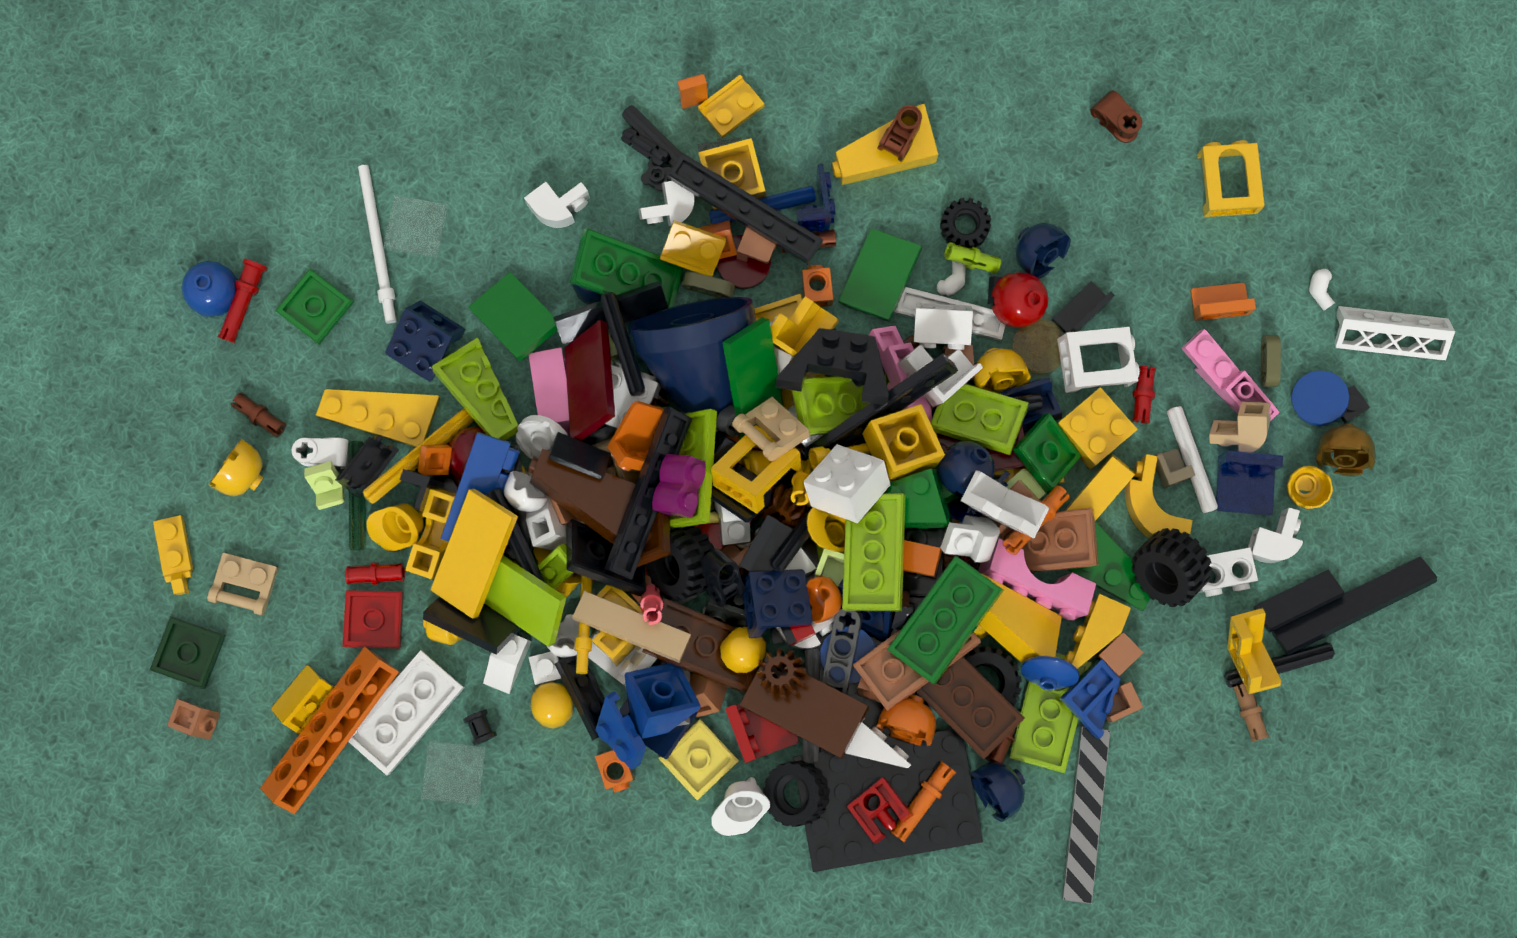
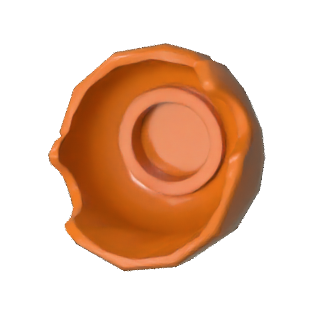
[806,575,842,623]

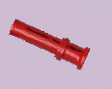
[217,259,268,343]

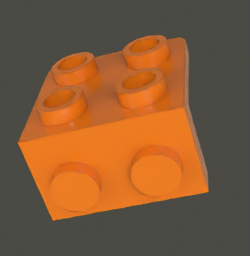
[607,401,664,471]

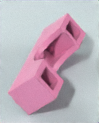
[978,538,1096,620]

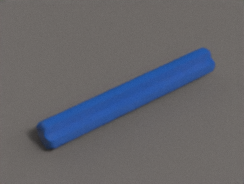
[709,186,816,224]

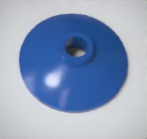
[1021,656,1079,691]

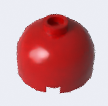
[992,272,1049,328]

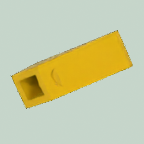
[1064,594,1131,669]

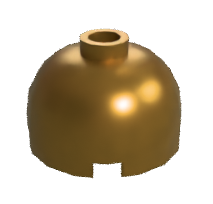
[1316,424,1376,476]

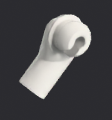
[937,261,966,296]
[1309,269,1335,311]

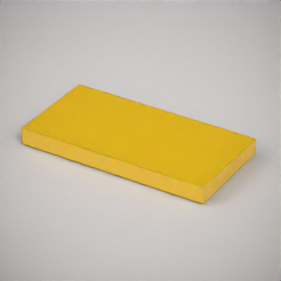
[431,489,518,619]

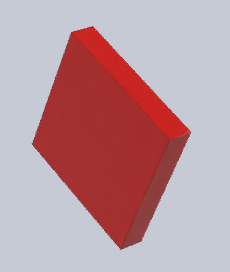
[342,590,403,649]

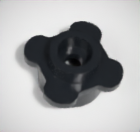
[641,161,671,191]

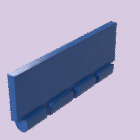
[441,432,520,541]

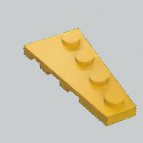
[316,389,440,447]

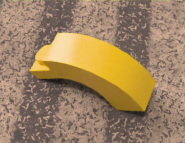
[1125,454,1193,538]

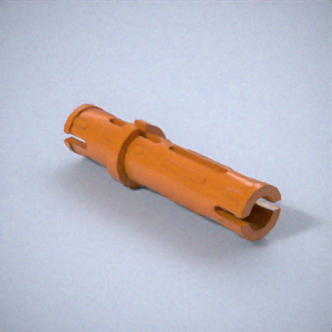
[1003,486,1069,555]
[890,761,956,843]

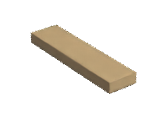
[572,591,691,663]

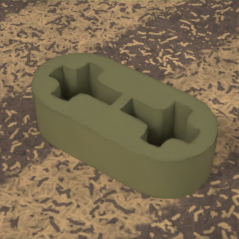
[682,272,735,298]
[1260,335,1281,387]

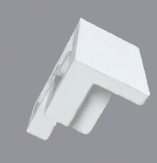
[897,345,983,407]
[961,470,1049,538]

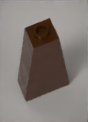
[527,449,636,544]

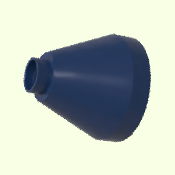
[629,297,757,430]

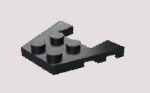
[776,328,889,406]

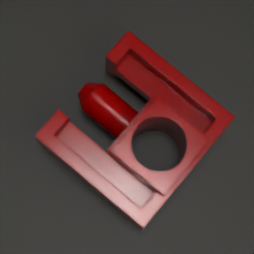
[847,777,913,844]

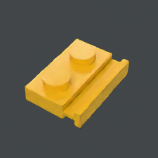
[698,75,765,139]
[660,220,726,277]

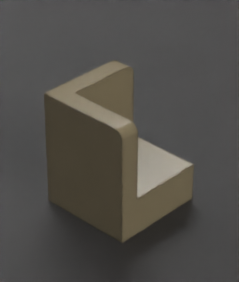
[1154,449,1195,489]

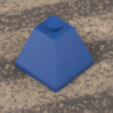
[625,663,701,739]

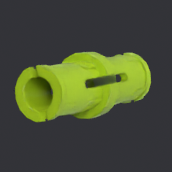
[944,242,1001,274]

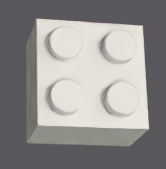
[914,303,973,350]
[804,444,890,523]

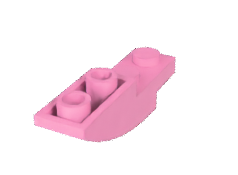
[868,326,932,423]
[1181,329,1280,421]

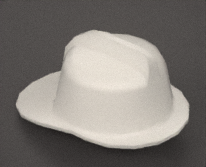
[711,777,770,836]

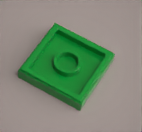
[275,269,354,345]
[1013,413,1081,493]

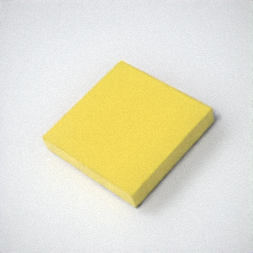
[658,719,739,800]

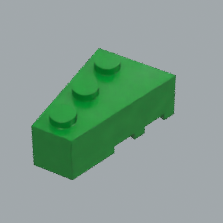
[883,468,953,529]

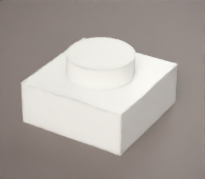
[529,652,562,685]

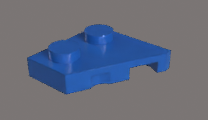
[1060,659,1121,739]
[595,691,646,770]

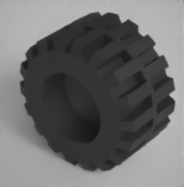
[645,526,715,601]
[1131,528,1212,607]
[963,646,1022,706]

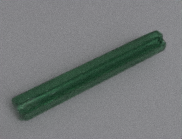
[348,440,365,551]

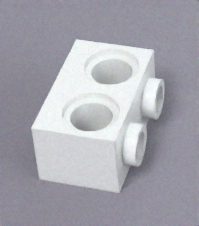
[1198,547,1258,597]

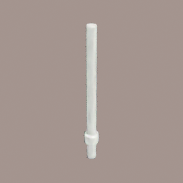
[358,165,397,324]

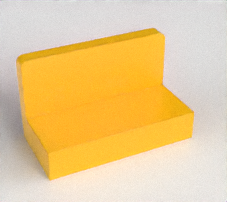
[271,665,335,734]

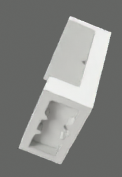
[1057,327,1140,393]

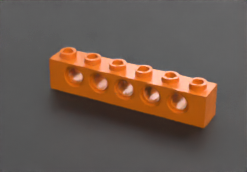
[260,646,399,815]

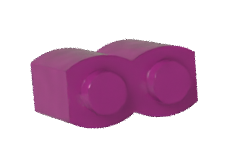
[652,454,706,518]

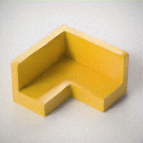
[770,296,839,357]
[592,585,643,667]
[1227,608,1281,694]

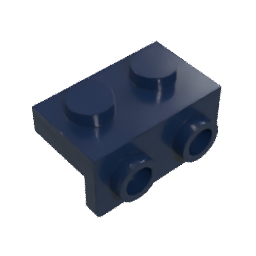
[998,378,1062,431]

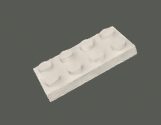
[348,650,465,776]

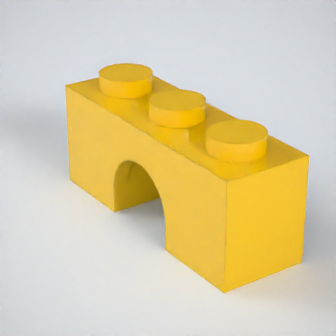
[405,488,456,579]

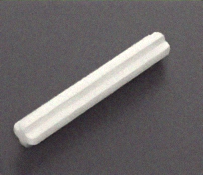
[1167,406,1218,513]

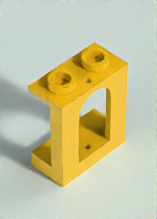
[1197,140,1264,217]
[711,425,801,514]

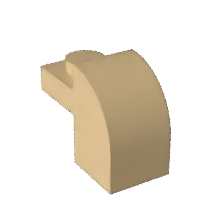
[1209,402,1271,455]

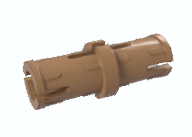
[1233,684,1269,742]

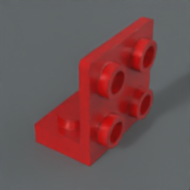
[725,704,799,763]

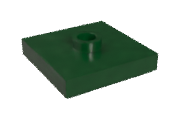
[150,616,226,689]

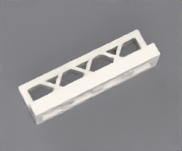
[1334,306,1455,361]

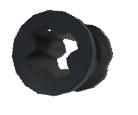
[463,709,497,746]

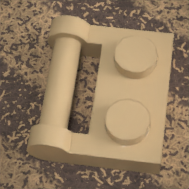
[732,397,809,461]
[207,553,279,616]

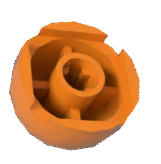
[876,694,936,746]

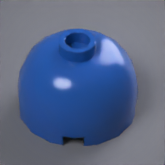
[181,261,238,317]

